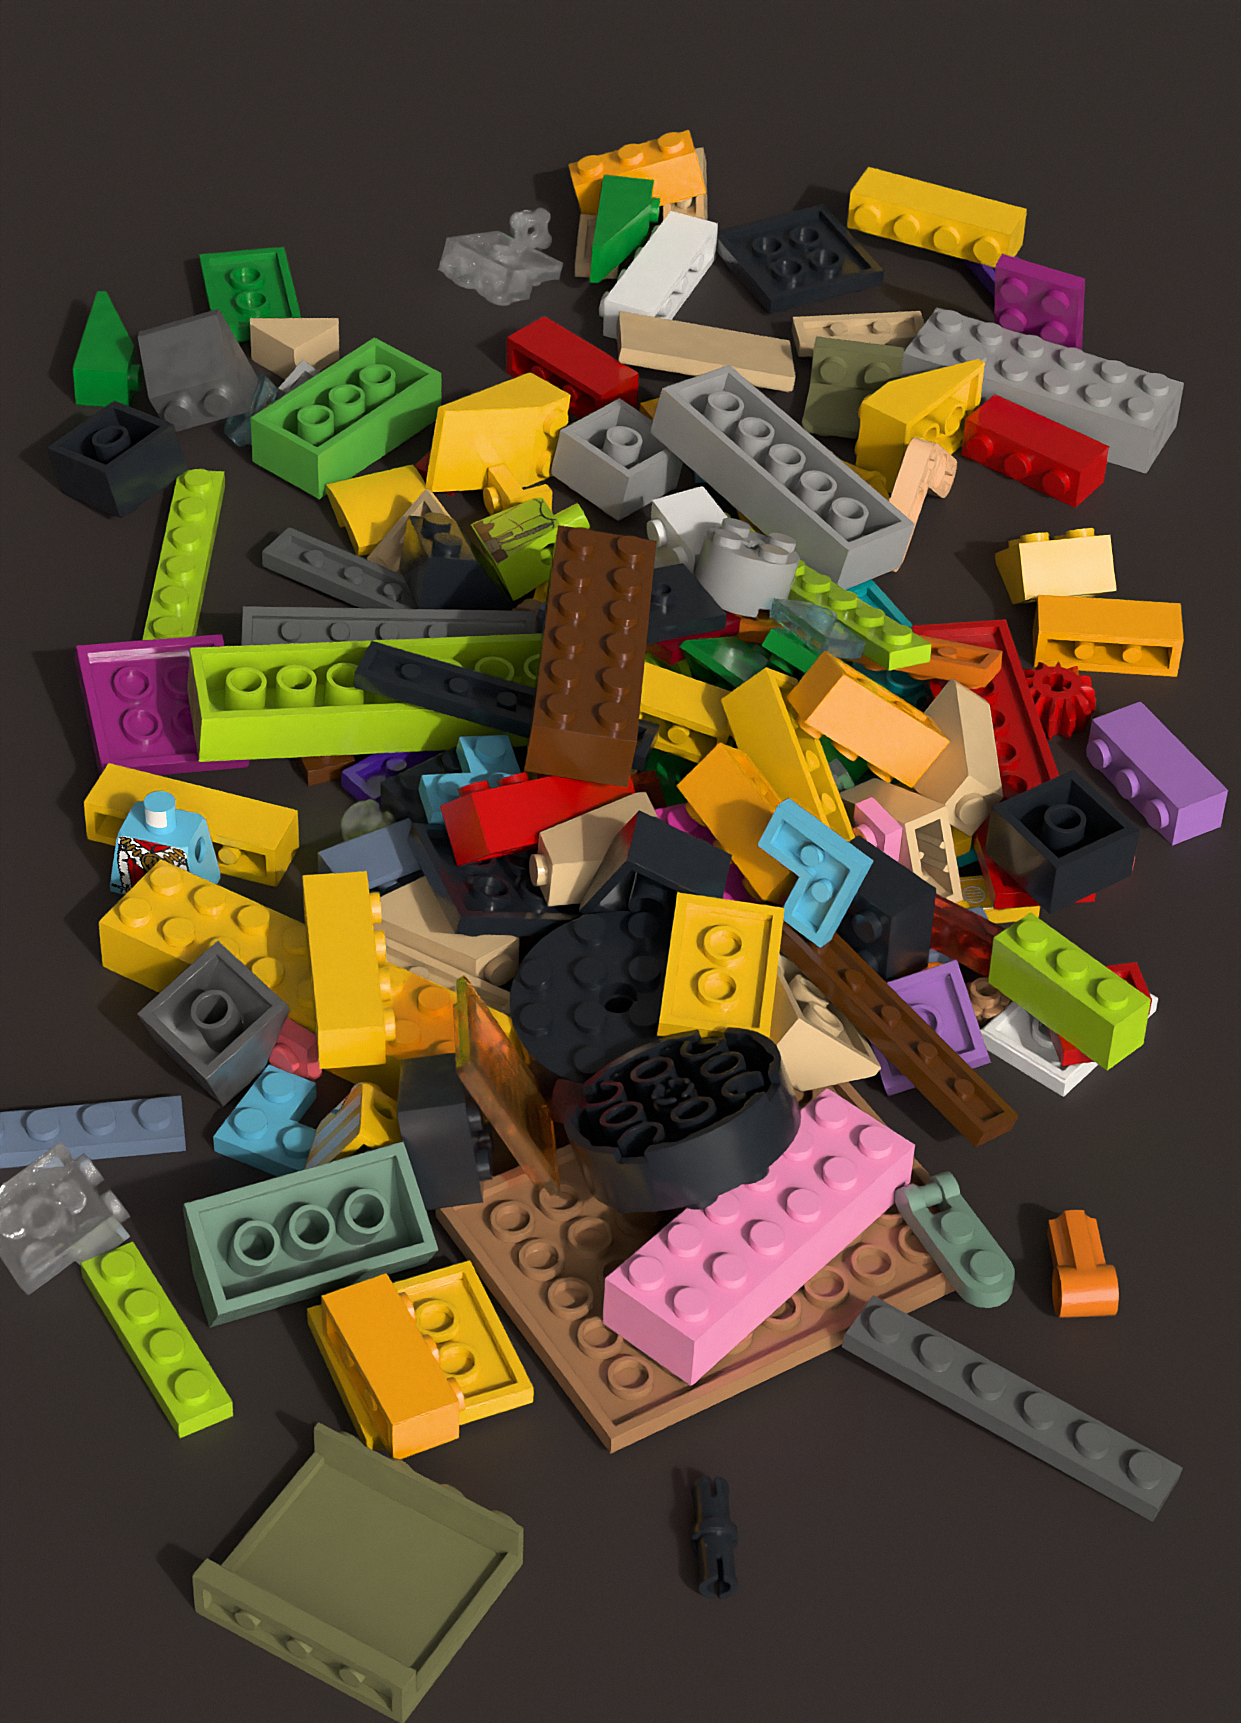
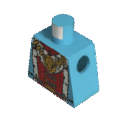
[110,791,220,894]

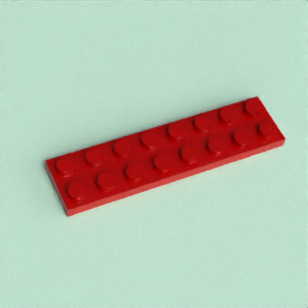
[911,619,1096,909]

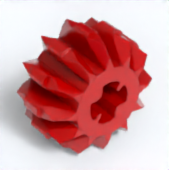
[1023,661,1096,740]

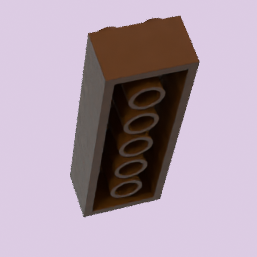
[524,525,656,787]

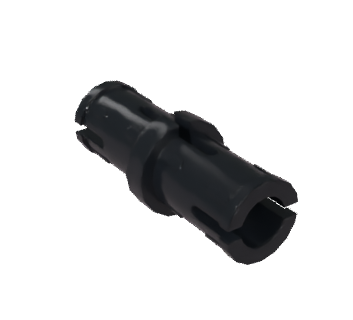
[690,1476,739,1599]

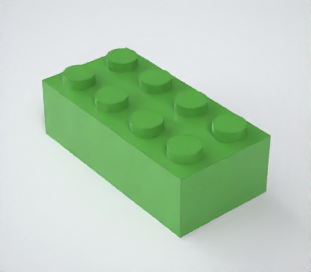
[251,337,441,499]

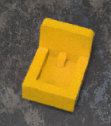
[483,464,552,515]

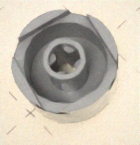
[694,518,800,618]

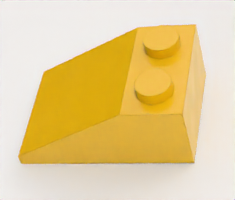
[855,359,985,493]
[425,372,571,492]

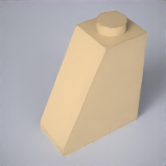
[913,678,1003,836]
[839,778,963,913]
[529,792,658,906]
[373,876,519,986]

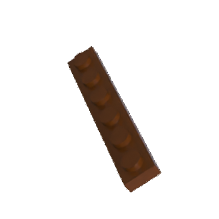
[780,907,1019,1148]

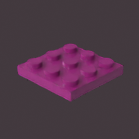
[74,634,250,776]

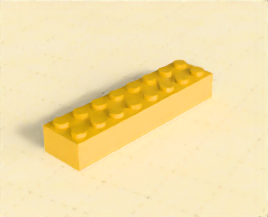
[99,859,517,1106]

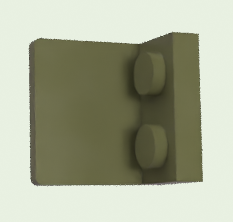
[802,336,904,439]

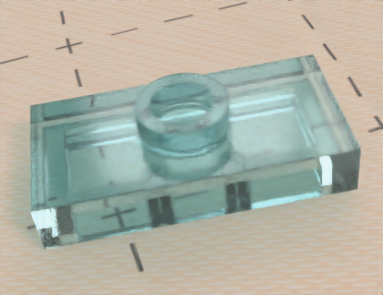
[769,598,866,659]

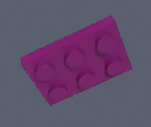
[994,254,1085,350]

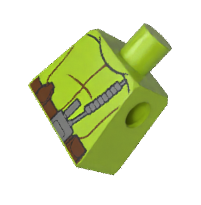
[471,497,590,601]

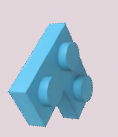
[418,735,521,824]
[757,798,873,948]
[213,1064,317,1177]

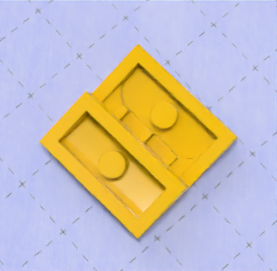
[325,464,426,556]

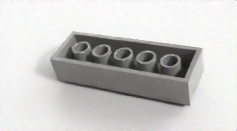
[901,308,1184,474]
[650,365,915,590]

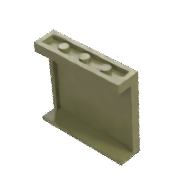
[192,1423,524,1723]

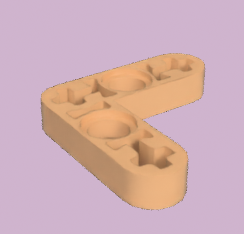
[889,437,957,572]

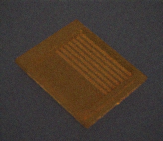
[453,975,561,1196]

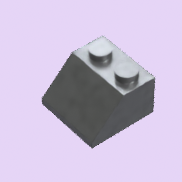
[138,309,259,432]
[137,941,290,1107]

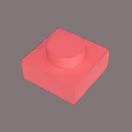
[268,1017,323,1082]

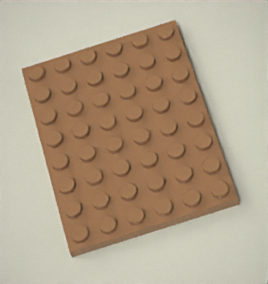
[436,1082,956,1454]

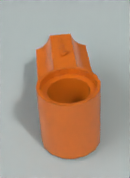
[1047,1210,1119,1318]

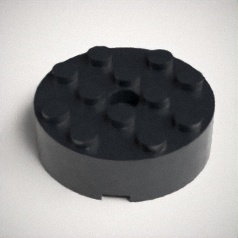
[510,911,673,1112]
[564,1027,801,1213]

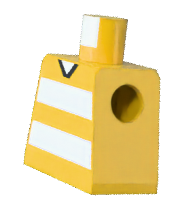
[304,1082,402,1170]

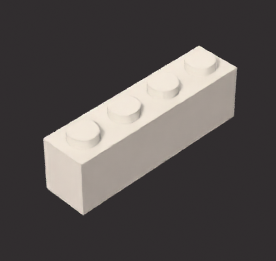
[599,211,718,339]

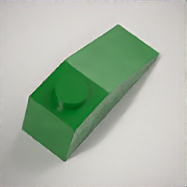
[590,175,661,283]
[73,291,143,407]

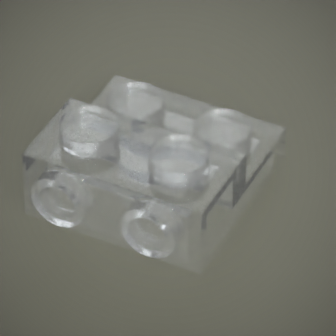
[438,231,563,306]
[0,1142,130,1296]

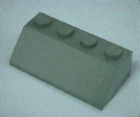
[183,1141,439,1328]

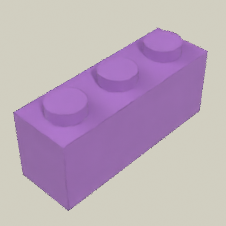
[1086,701,1228,846]

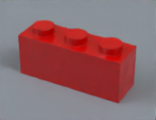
[506,316,639,419]
[961,394,1109,508]

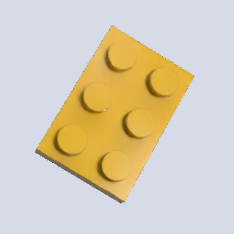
[657,892,785,1039]

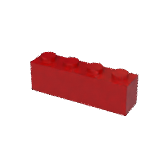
[440,772,636,866]

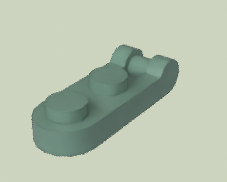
[895,1171,1015,1308]

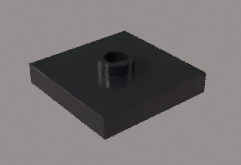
[646,563,727,645]

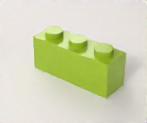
[988,912,1151,1071]

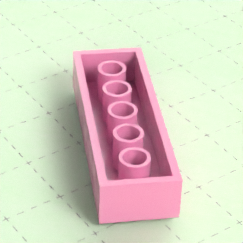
[603,1088,915,1386]

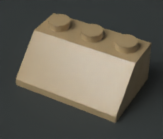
[769,951,881,1092]

